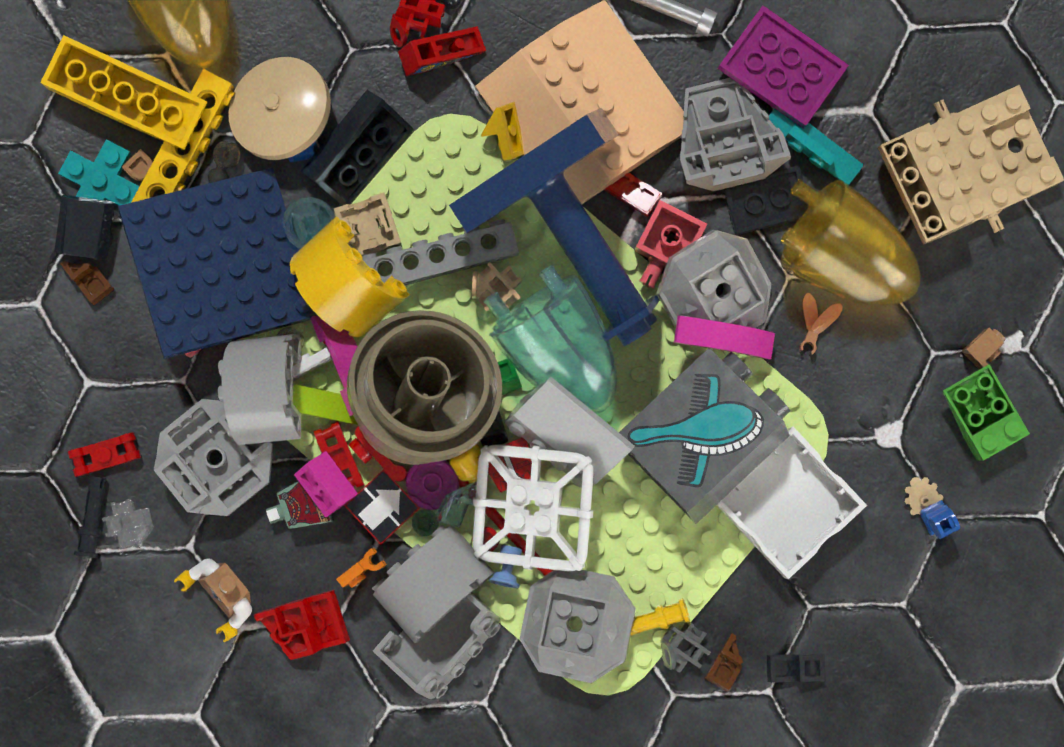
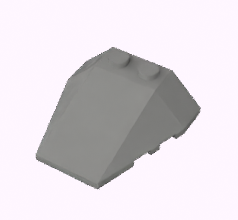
[680,78,791,191]

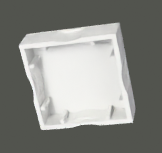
[717,426,867,579]

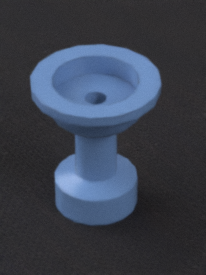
[488,545,522,588]

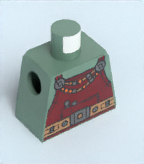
[266,481,333,529]

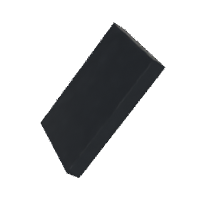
[723,165,813,236]

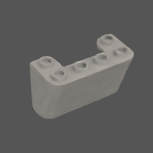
[373,593,501,699]

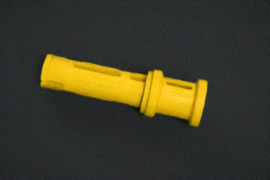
[631,598,690,635]

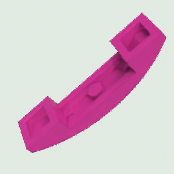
[310,316,358,416]
[674,316,775,359]

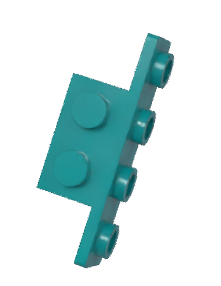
[769,109,863,185]

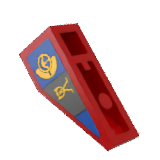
[398,26,486,76]

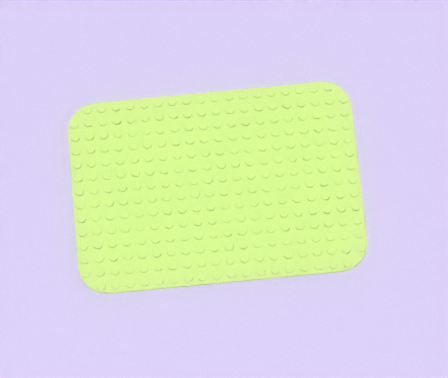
[236,114,829,695]

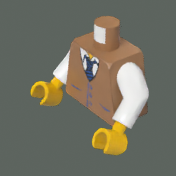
[174,559,252,642]

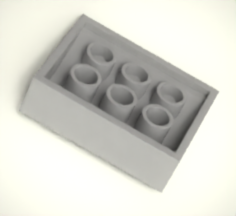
[504,376,635,488]

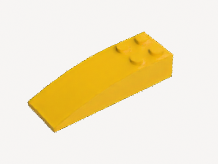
[40,35,207,150]

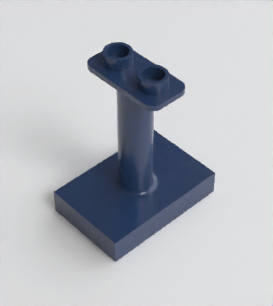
[449,108,660,346]

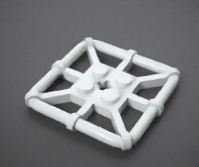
[472,445,594,571]

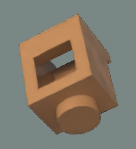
[961,327,1006,369]

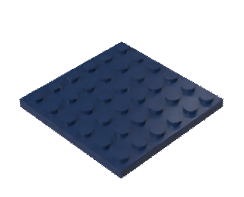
[118,168,318,359]

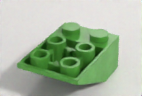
[943,364,1030,461]

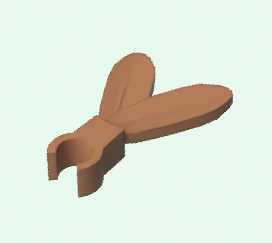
[799,293,843,356]

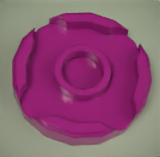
[405,460,459,510]

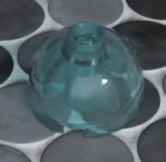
[283,197,336,248]

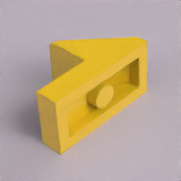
[481,102,524,160]

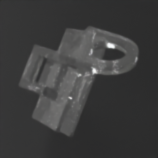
[102,499,154,550]

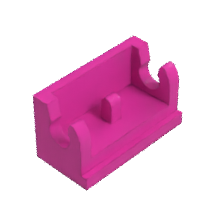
[294,451,358,517]

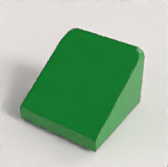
[498,357,522,395]

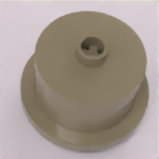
[347,310,502,465]

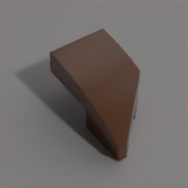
[60,261,115,305]
[705,633,743,692]

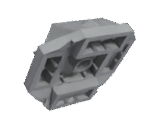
[656,230,772,328]
[154,399,273,516]
[519,570,636,683]

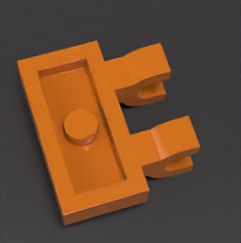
[336,548,387,588]

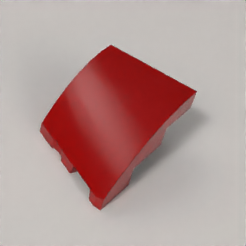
[254,590,350,660]

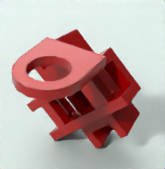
[390,0,445,47]

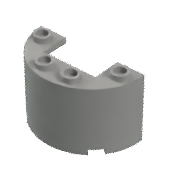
[218,334,301,445]
[372,525,495,644]

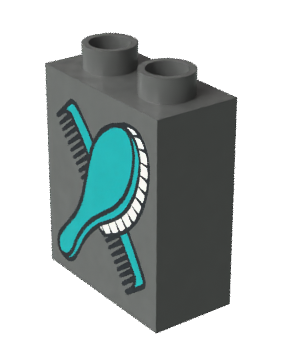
[619,348,790,524]

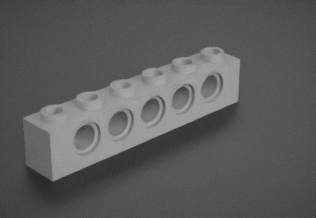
[362,219,519,285]

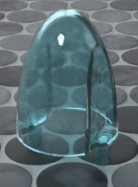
[483,265,617,414]

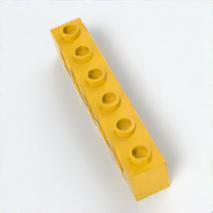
[131,69,235,203]

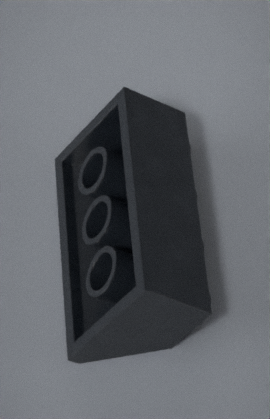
[301,90,414,206]

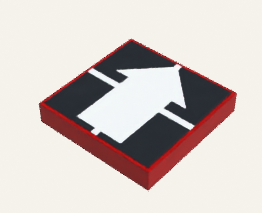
[344,469,420,545]

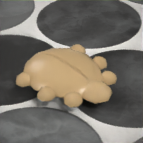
[905,477,943,515]

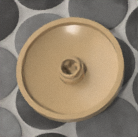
[229,57,331,160]

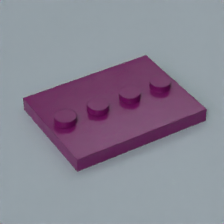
[717,5,849,129]

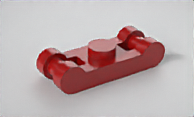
[313,421,365,488]
[355,426,408,482]
[68,432,141,477]

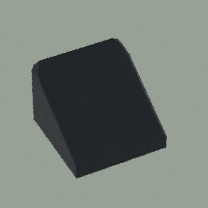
[481,411,509,447]

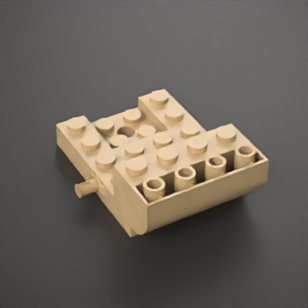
[878,85,1064,245]

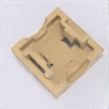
[334,192,402,256]

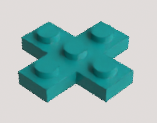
[58,139,140,206]

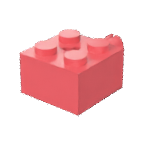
[634,200,707,289]

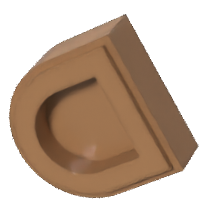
[122,149,153,182]

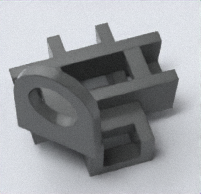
[660,622,711,673]

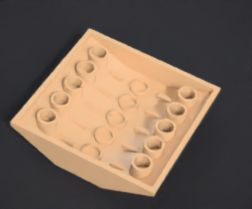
[475,0,684,204]

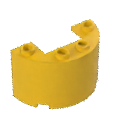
[290,216,410,337]

